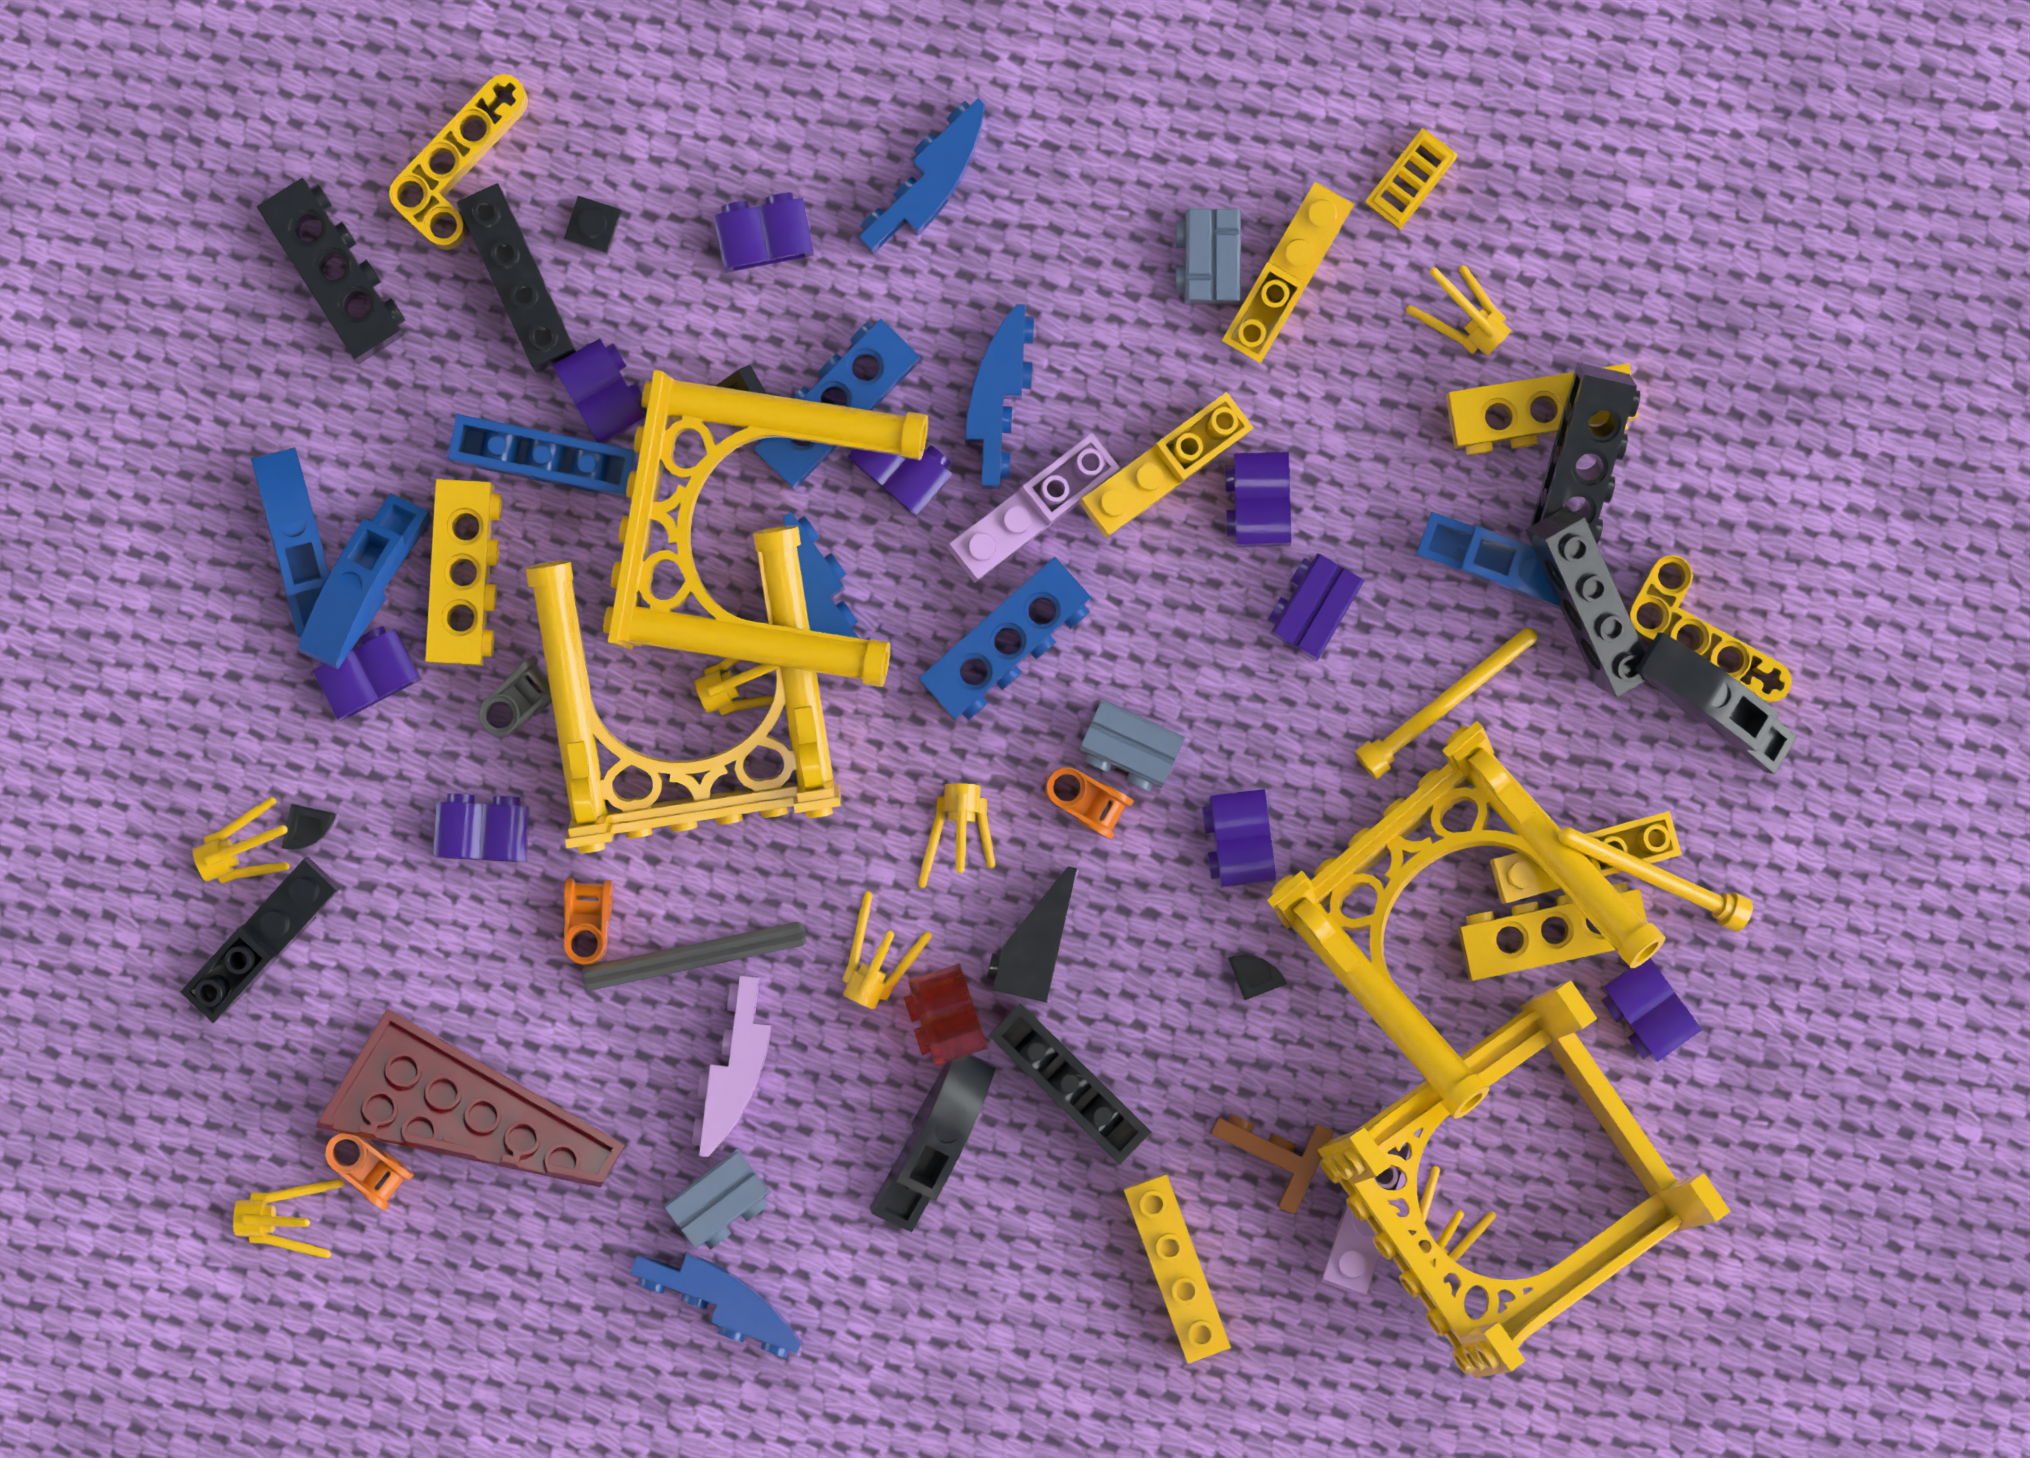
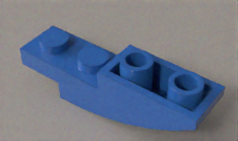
[859,98,985,255]
[965,304,1034,489]
[251,447,330,638]
[298,493,431,670]
[784,512,870,640]
[1415,512,1561,610]
[630,1252,802,1358]

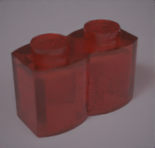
[904,963,988,1066]

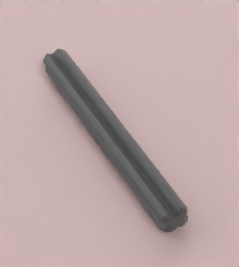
[582,922,806,991]

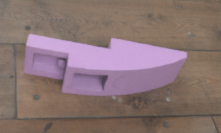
[946,433,1121,583]
[692,975,772,1157]
[1321,1105,1421,1297]

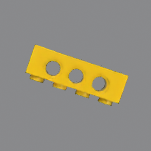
[1446,363,1638,456]
[425,479,502,667]
[1457,882,1648,981]
[1123,1172,1231,1364]

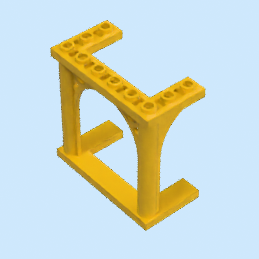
[1318,980,1731,1378]

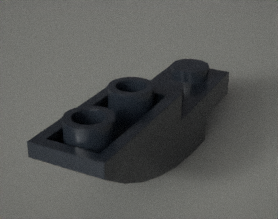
[1635,632,1797,774]
[180,857,341,1023]
[870,1046,996,1233]

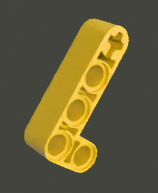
[389,74,528,250]
[1627,555,1792,703]

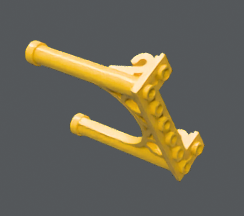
[603,370,928,687]
[525,525,841,853]
[1267,721,1665,1119]

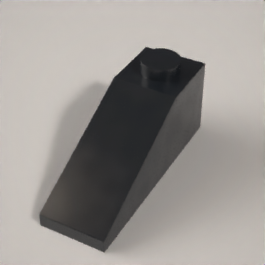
[986,866,1077,1003]

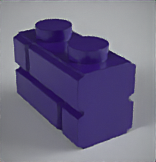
[1268,553,1365,661]

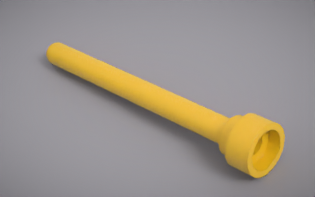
[1354,628,1537,780]
[1558,827,1753,932]

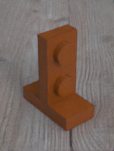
[1210,1113,1334,1215]

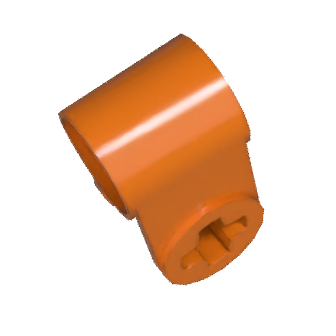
[1045,767,1134,841]
[563,878,613,966]
[325,1132,414,1211]

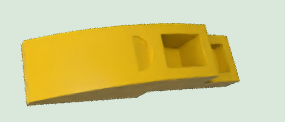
[1222,181,1355,364]
[1078,392,1254,539]
[1489,811,1682,904]

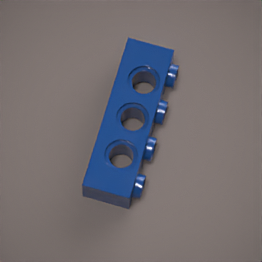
[754,319,921,490]
[447,414,639,500]
[918,557,1091,721]

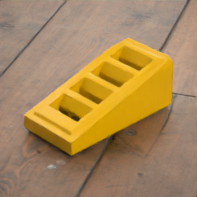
[1364,128,1458,230]

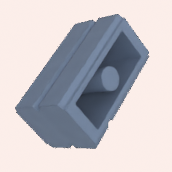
[1176,209,1241,305]
[1079,699,1185,792]
[663,1149,771,1250]

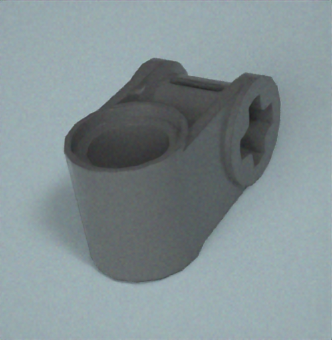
[479,655,552,738]

